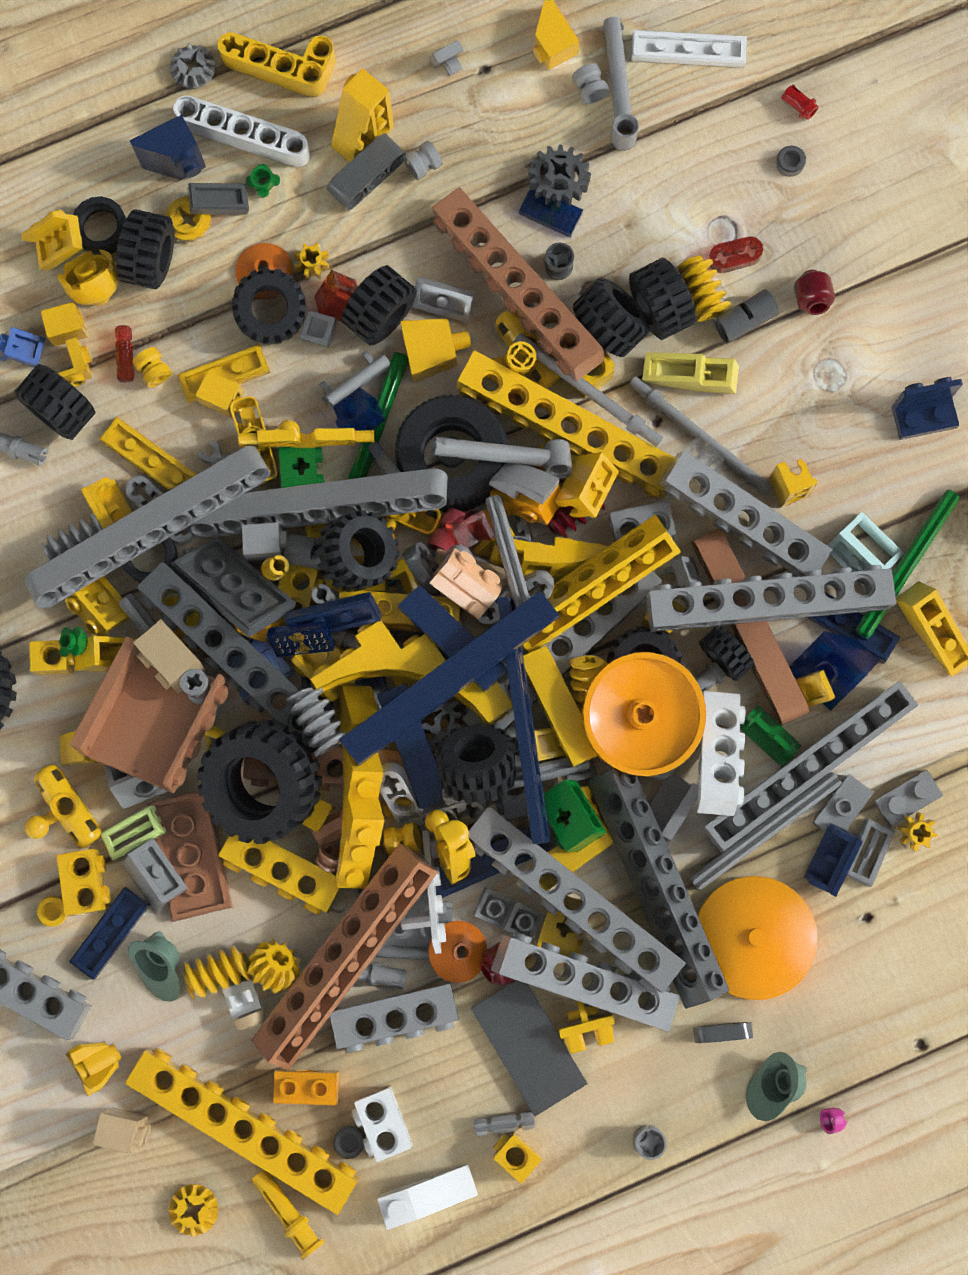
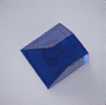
[789,631,879,711]

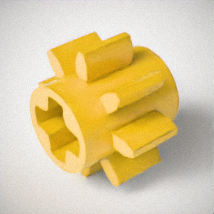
[294,242,330,280]
[896,812,938,851]

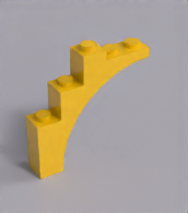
[310,621,513,726]
[335,685,384,889]

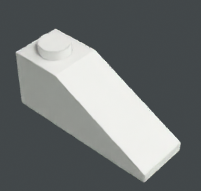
[377,1164,478,1230]

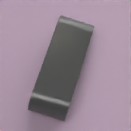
[326,133,406,211]

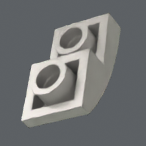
[489,463,559,505]
[472,887,543,941]

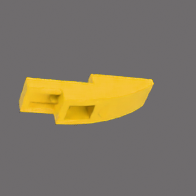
[489,537,608,580]

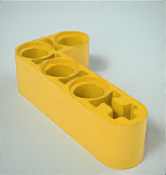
[217,32,336,97]

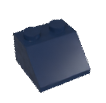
[129,115,206,180]

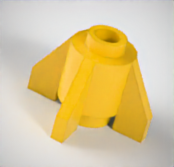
[65,1041,122,1096]

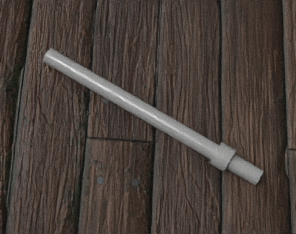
[514,333,663,447]
[628,376,773,495]

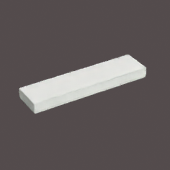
[631,30,747,67]

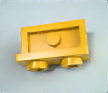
[21,210,83,271]

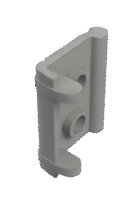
[319,350,390,410]
[376,901,453,960]

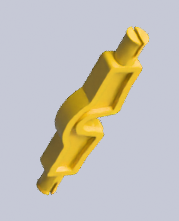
[238,428,374,448]

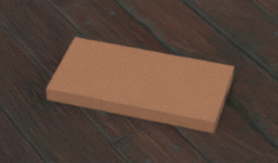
[147,791,233,922]

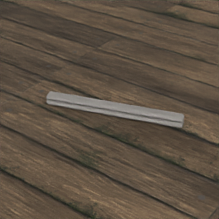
[690,772,841,890]

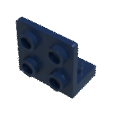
[892,377,963,440]

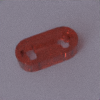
[708,236,763,273]

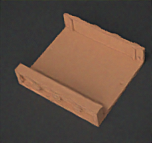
[70,637,229,794]

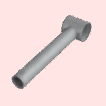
[602,17,639,151]
[432,437,572,480]

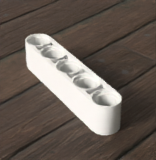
[173,96,310,167]

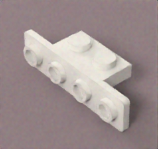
[401,830,446,954]

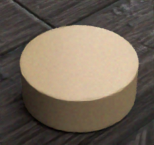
[234,1008,266,1031]

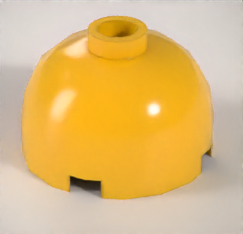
[58,250,119,306]

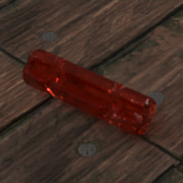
[115,325,134,383]

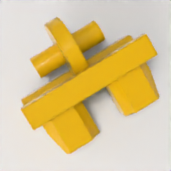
[558,1000,615,1054]

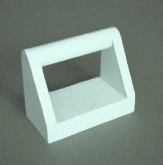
[828,512,905,589]

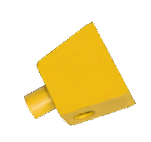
[400,319,471,382]

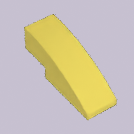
[642,352,739,394]

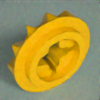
[165,196,211,242]
[168,1184,219,1237]

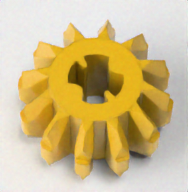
[247,939,301,994]

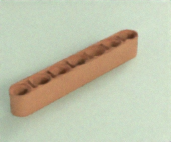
[692,529,809,726]

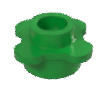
[246,164,280,198]
[59,626,87,657]

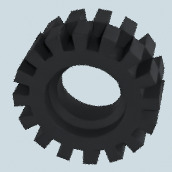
[699,626,755,681]

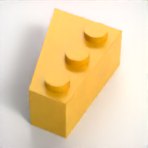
[331,68,394,162]

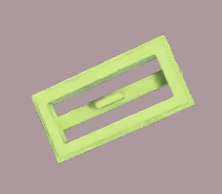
[101,805,167,860]

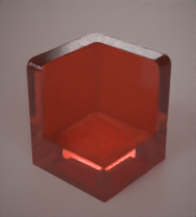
[314,270,358,322]
[445,510,495,548]

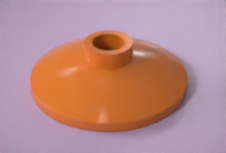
[235,243,293,299]
[428,921,487,983]

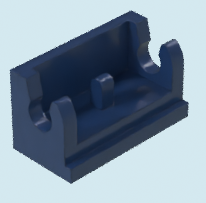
[804,822,863,897]

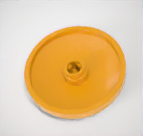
[582,652,706,776]
[697,876,817,1000]

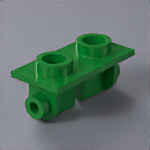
[740,705,802,768]

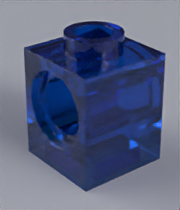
[333,387,386,431]

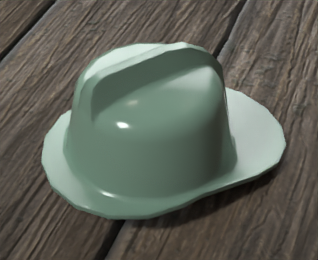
[128,931,181,1002]
[746,1052,807,1122]

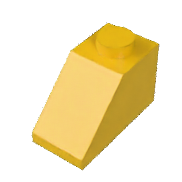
[533,0,579,70]
[74,636,137,672]

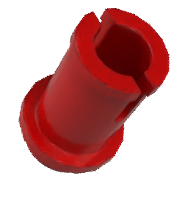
[781,84,819,120]

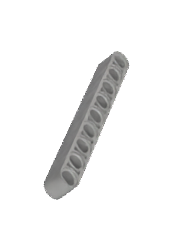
[24,446,270,608]
[190,469,448,538]

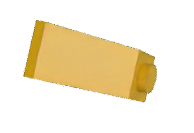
[896,581,968,677]

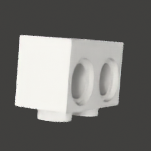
[352,1086,413,1162]

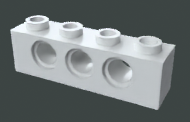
[697,691,745,816]

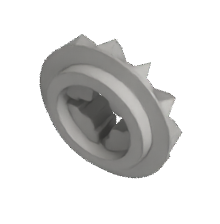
[169,43,216,88]

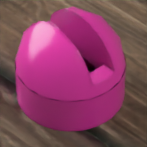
[820,1107,847,1134]

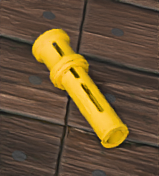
[250,1170,325,1260]

